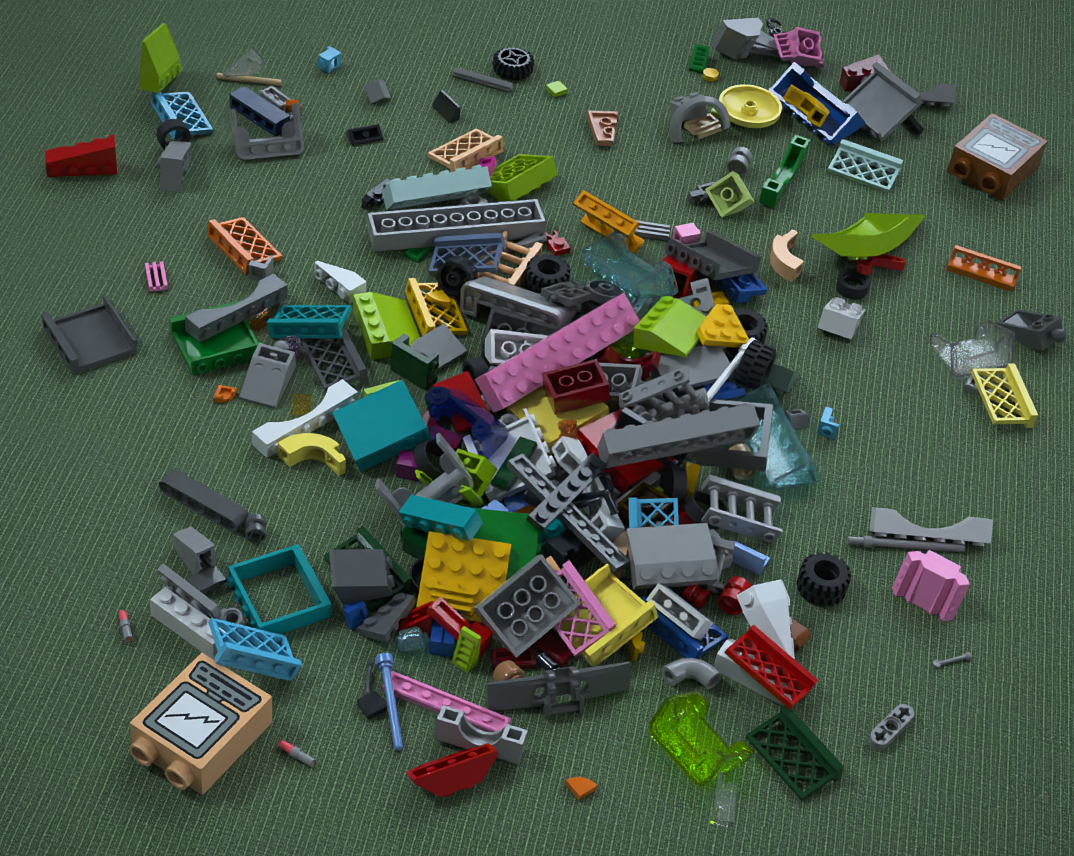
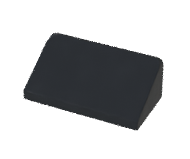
[432,90,460,123]
[346,124,383,146]

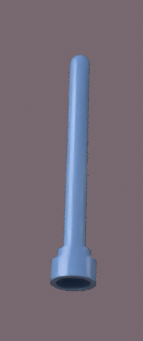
[375,653,403,751]

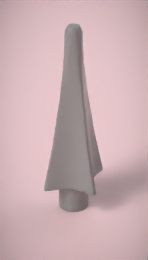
[502,232,547,253]

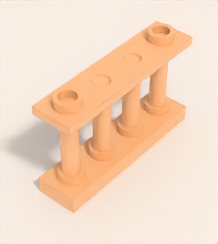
[476,230,543,287]

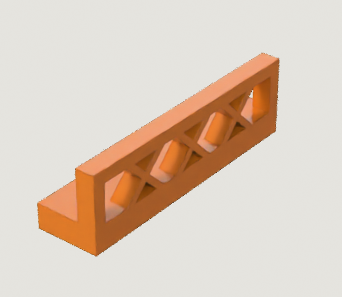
[947,245,1021,292]

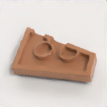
[586,111,618,146]

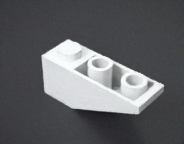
[314,261,366,304]

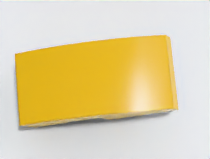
[627,632,645,662]

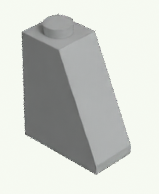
[173,526,215,575]

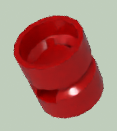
[717,576,752,615]

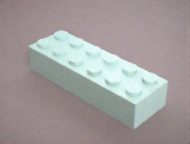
[382,165,492,211]

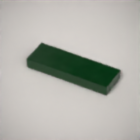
[490,436,538,492]

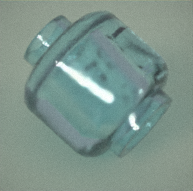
[396,627,429,657]

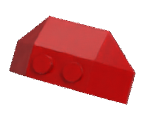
[406,743,498,797]

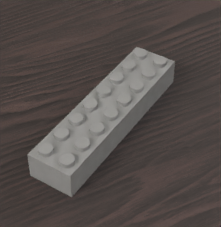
[597,403,760,468]

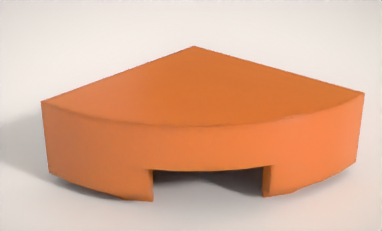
[213,385,238,403]
[565,777,597,800]

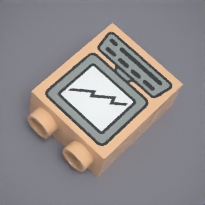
[129,653,272,795]

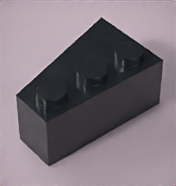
[543,531,596,579]

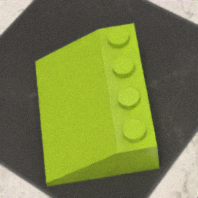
[139,23,182,93]
[486,154,558,202]
[353,292,420,360]
[634,296,706,357]

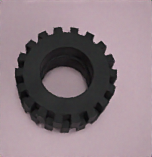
[525,254,571,294]
[726,308,768,354]
[736,340,776,391]
[796,552,851,607]

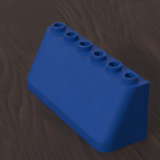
[769,62,866,145]

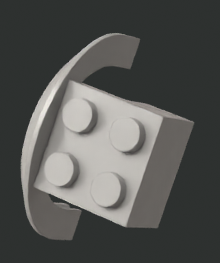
[669,92,731,143]

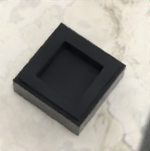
[357,691,387,720]

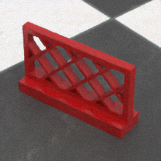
[724,625,819,709]

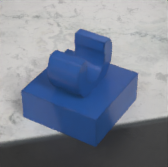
[343,600,368,630]

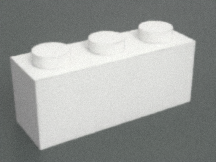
[646,583,713,640]

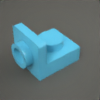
[816,407,839,439]

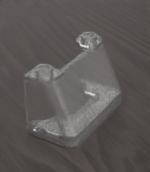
[929,321,1015,378]

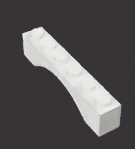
[252,379,358,458]
[551,436,625,542]
[870,507,993,546]

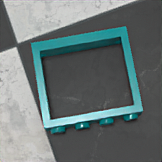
[226,544,331,641]

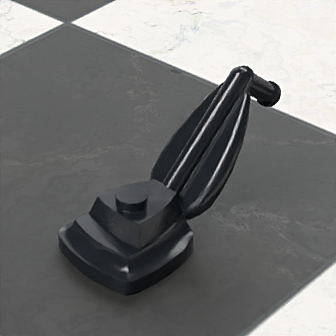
[522,479,620,516]

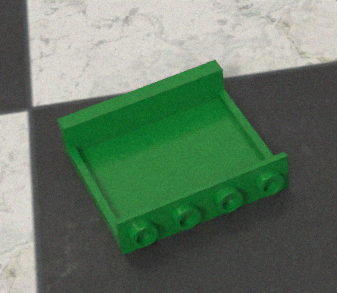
[169,301,264,375]
[468,507,542,580]

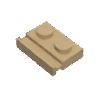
[684,113,723,140]

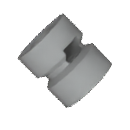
[726,147,752,177]

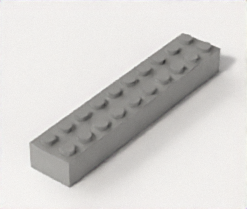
[367,199,545,252]

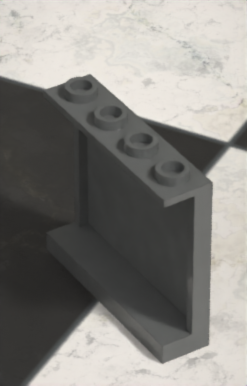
[665,230,761,280]
[41,294,138,374]

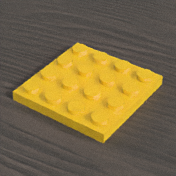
[416,531,511,624]

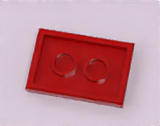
[433,371,492,434]

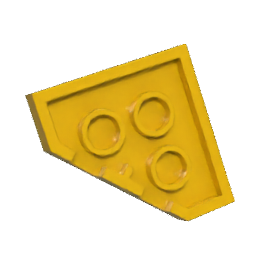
[696,304,749,348]

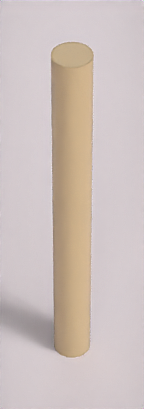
[216,73,282,86]

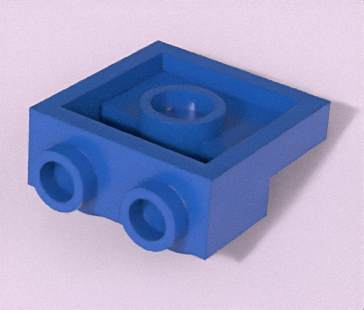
[717,273,767,303]
[696,379,746,400]

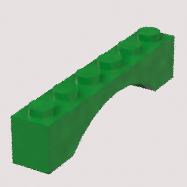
[759,134,810,208]

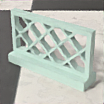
[827,139,903,193]

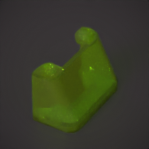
[649,691,754,787]

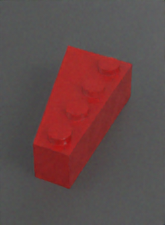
[45,134,117,177]

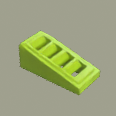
[452,626,481,672]

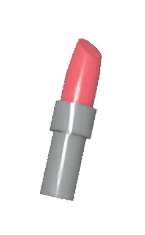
[119,610,133,642]
[278,740,315,767]

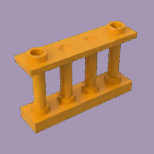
[573,190,645,255]

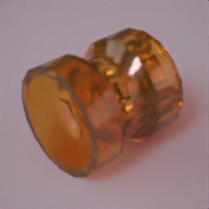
[558,419,579,440]

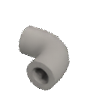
[662,658,722,690]

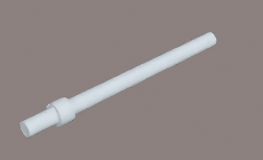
[707,338,756,403]

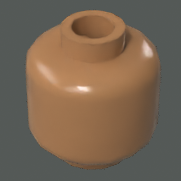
[493,660,525,682]

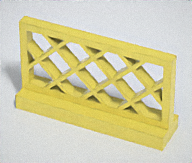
[971,363,1038,428]

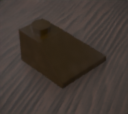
[617,482,673,526]

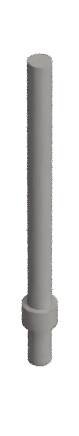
[847,535,965,552]

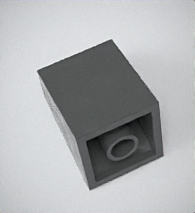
[329,549,395,605]

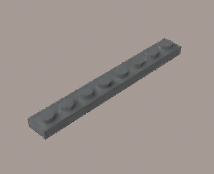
[506,454,630,574]

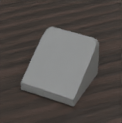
[784,409,808,429]

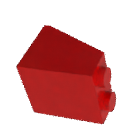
[650,255,699,299]

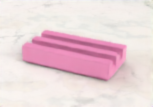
[145,261,168,292]

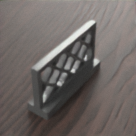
[300,326,369,392]

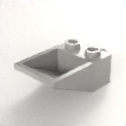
[239,340,296,409]

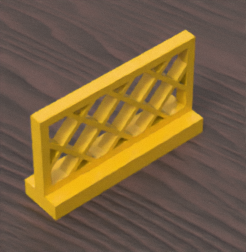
[405,278,468,336]

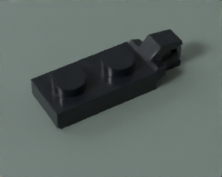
[361,178,390,210]

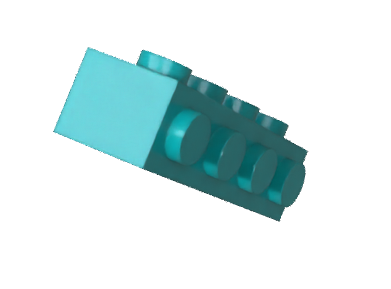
[398,494,483,541]

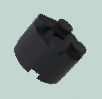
[436,255,477,296]

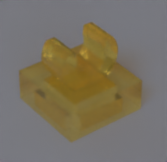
[291,393,313,415]

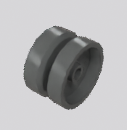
[581,279,625,313]

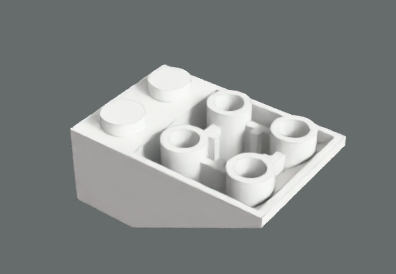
[817,297,865,339]

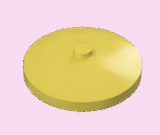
[719,85,782,128]

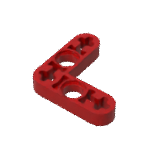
[855,254,906,275]

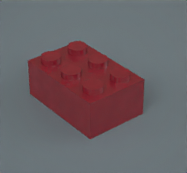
[542,359,610,415]

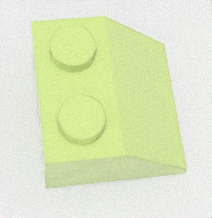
[705,171,755,218]

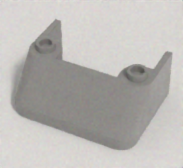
[229,103,304,160]
[376,433,474,521]

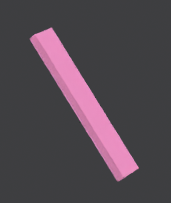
[382,671,511,732]

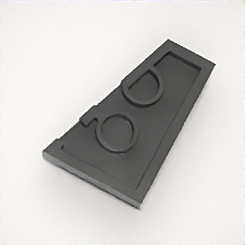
[357,593,417,642]

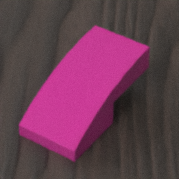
[475,156,497,176]

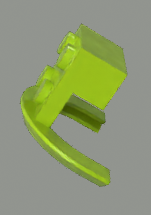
[415,449,498,508]

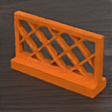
[207,217,283,275]

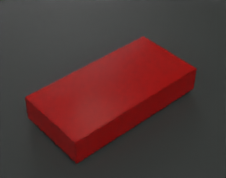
[426,597,471,640]

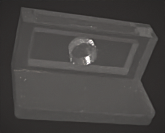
[710,772,737,827]

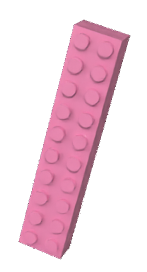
[475,293,640,413]

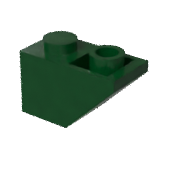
[400,522,429,560]

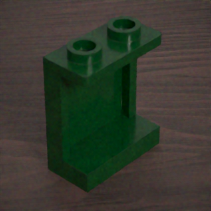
[390,333,439,391]

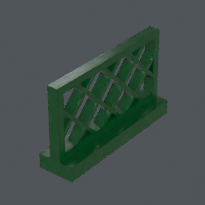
[323,526,413,613]
[746,705,844,801]

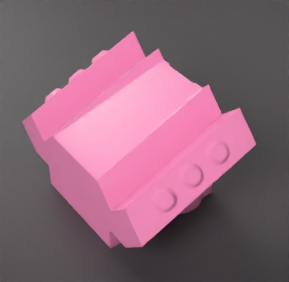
[773,27,825,68]
[892,550,970,621]

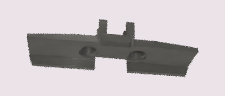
[487,661,631,719]

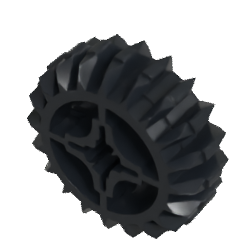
[492,47,535,81]

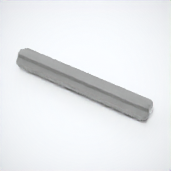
[452,67,513,92]

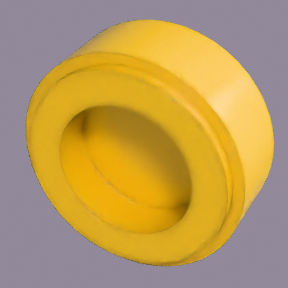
[703,68,719,82]

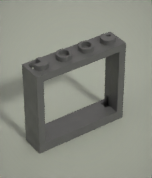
[693,399,773,471]

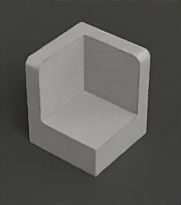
[364,79,391,103]
[249,256,274,281]

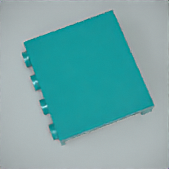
[332,380,432,472]

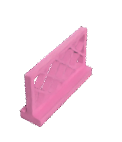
[554,561,616,658]

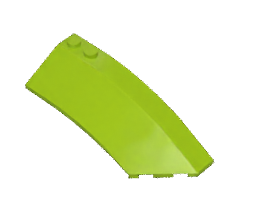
[812,213,925,260]

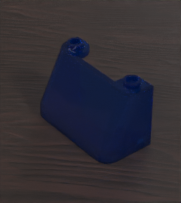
[424,386,508,459]

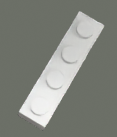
[150,587,226,660]

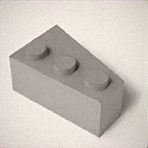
[158,141,191,192]

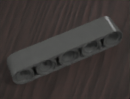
[158,469,249,532]

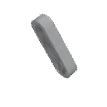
[868,704,914,751]

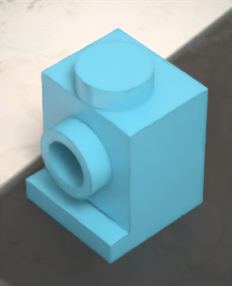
[317,46,341,73]

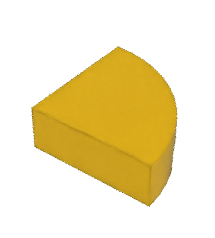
[426,290,451,306]

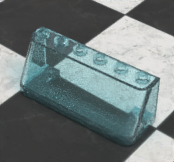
[581,231,678,298]
[732,382,820,491]

